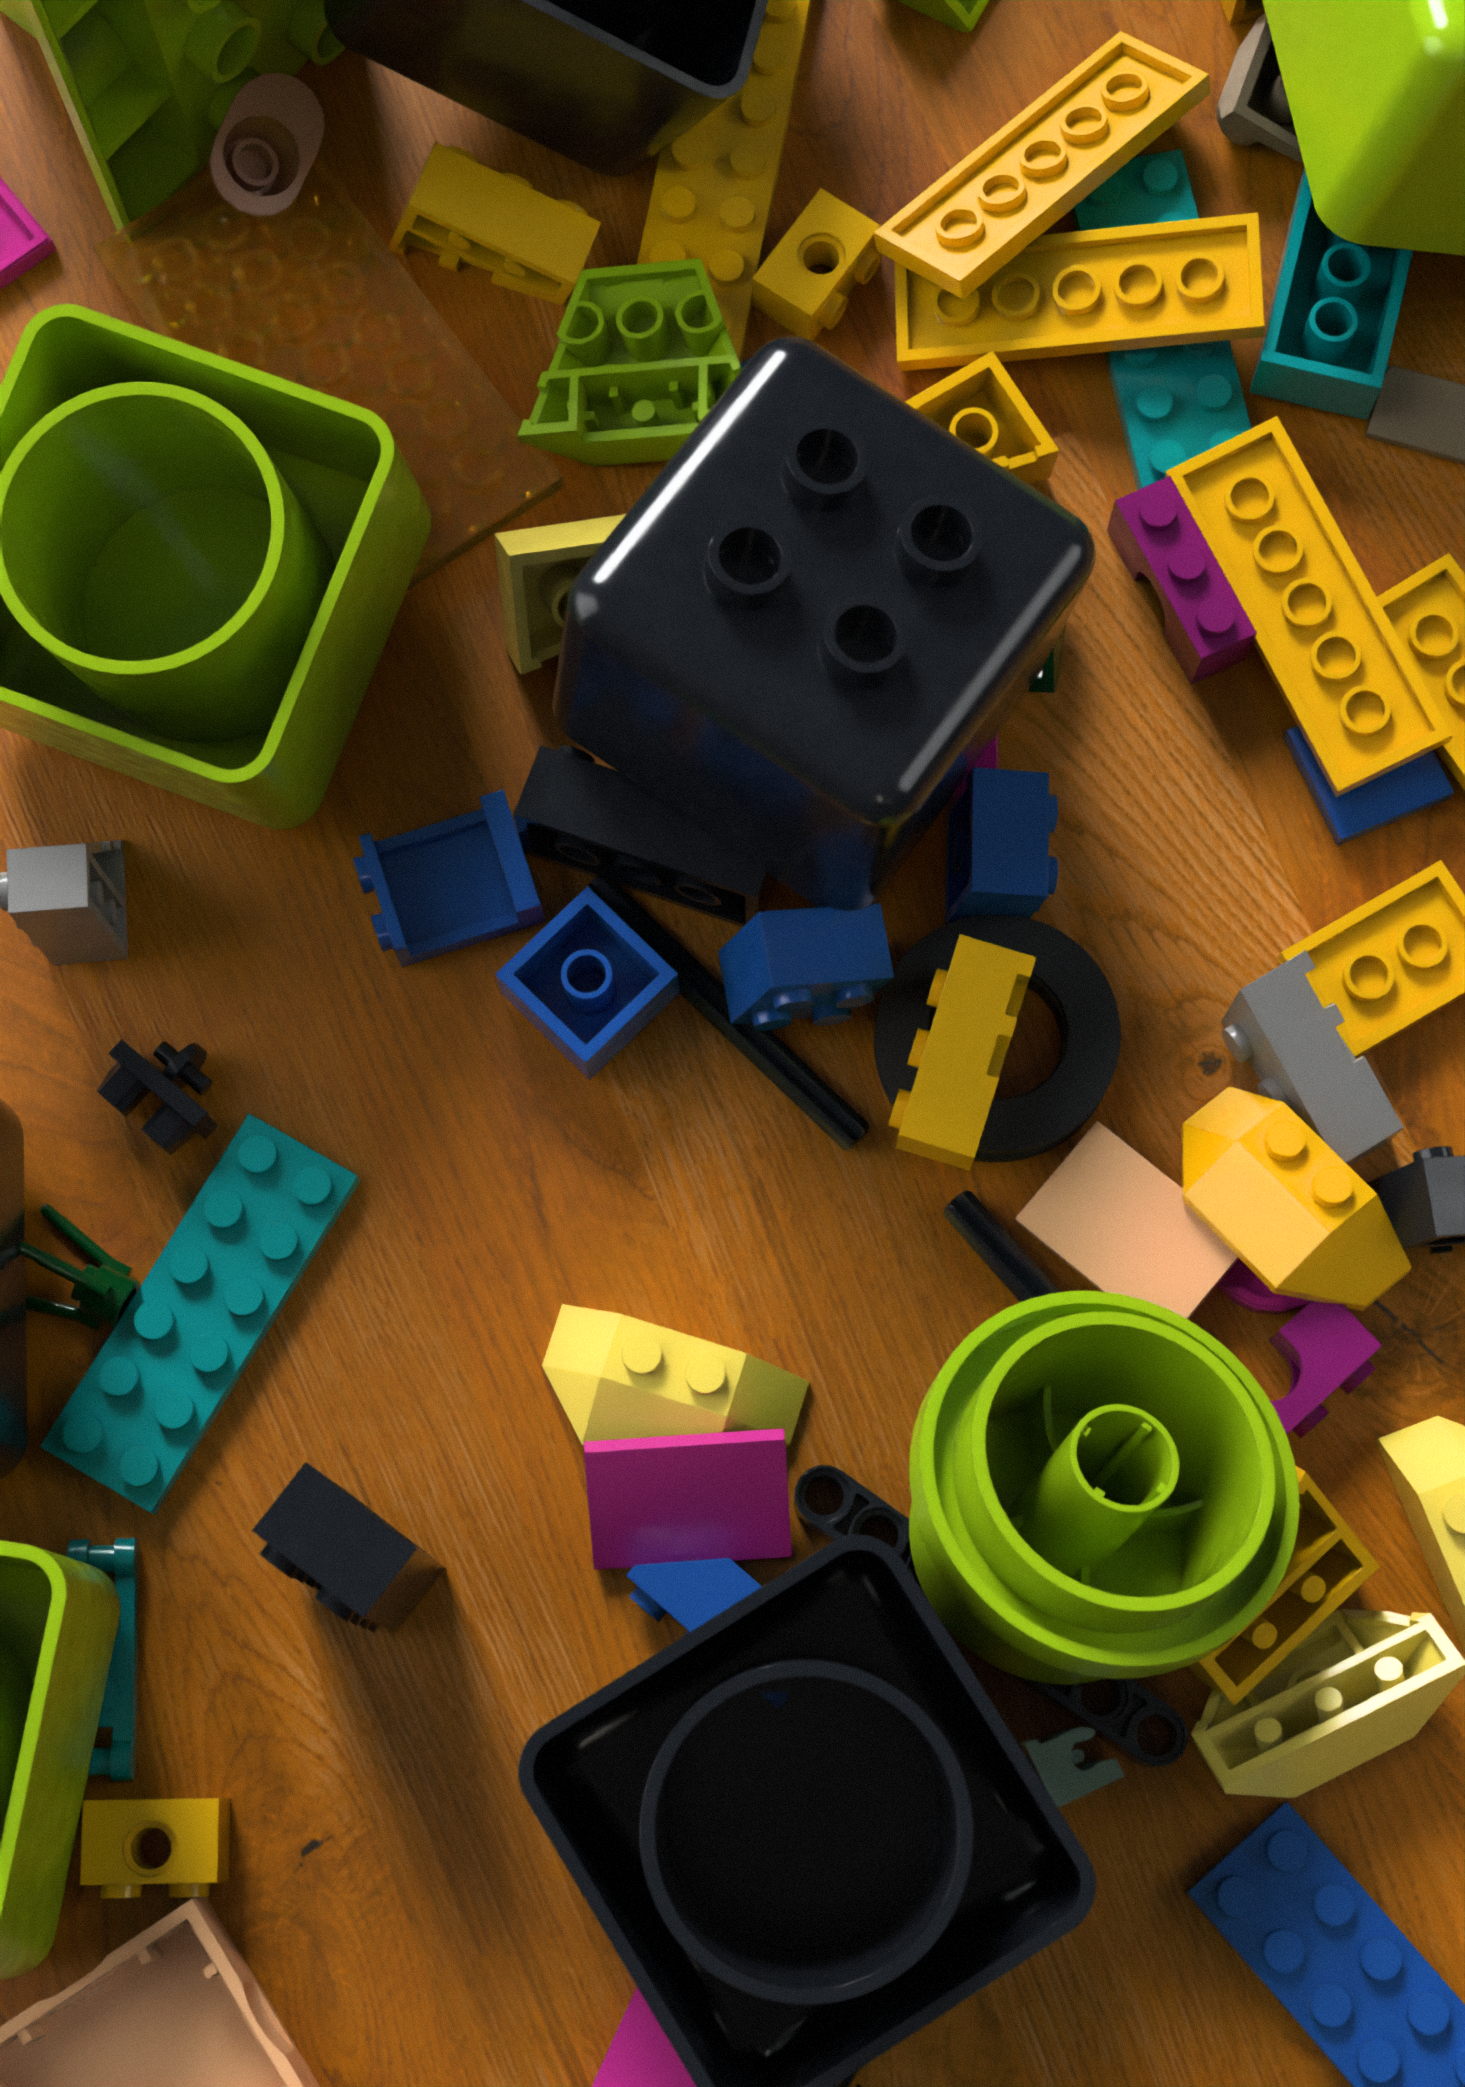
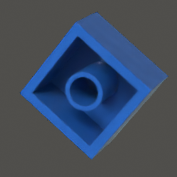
[945,767,1058,925]
[495,886,680,1080]
[718,903,894,1031]

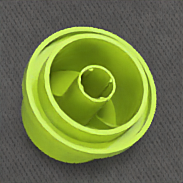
[909,1291,1300,1685]

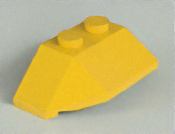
[1181,1086,1412,1311]

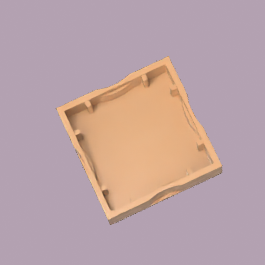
[0,1897,320,2087]

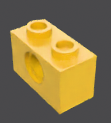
[752,188,882,341]
[80,1798,231,1898]

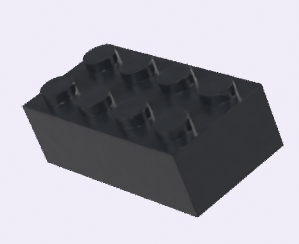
[513,745,777,927]
[252,1462,446,1633]

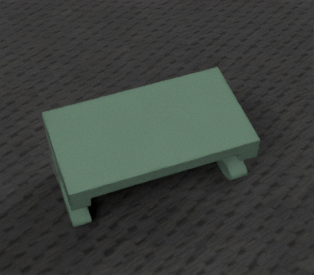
[1018,1727,1124,1808]

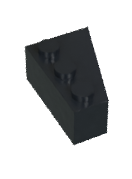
[1367,1146,1465,1255]

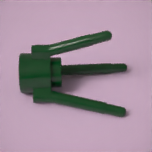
[19,1204,140,1331]

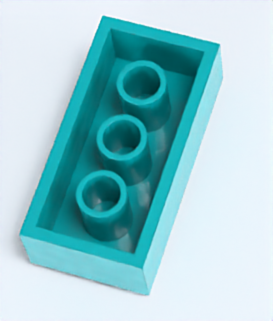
[1249,167,1413,420]

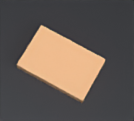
[1015,1121,1239,1319]

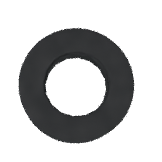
[874,915,1121,1163]

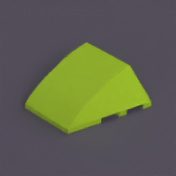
[517,258,742,466]

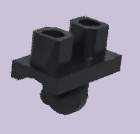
[97,1039,218,1155]

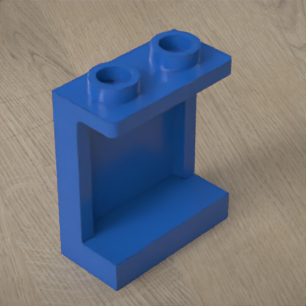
[353,789,545,967]

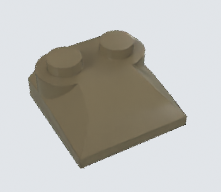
[1216,13,1304,164]

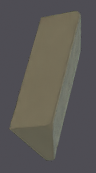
[1365,365,1465,465]

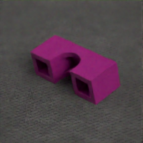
[1107,476,1257,685]
[1269,1301,1382,1439]

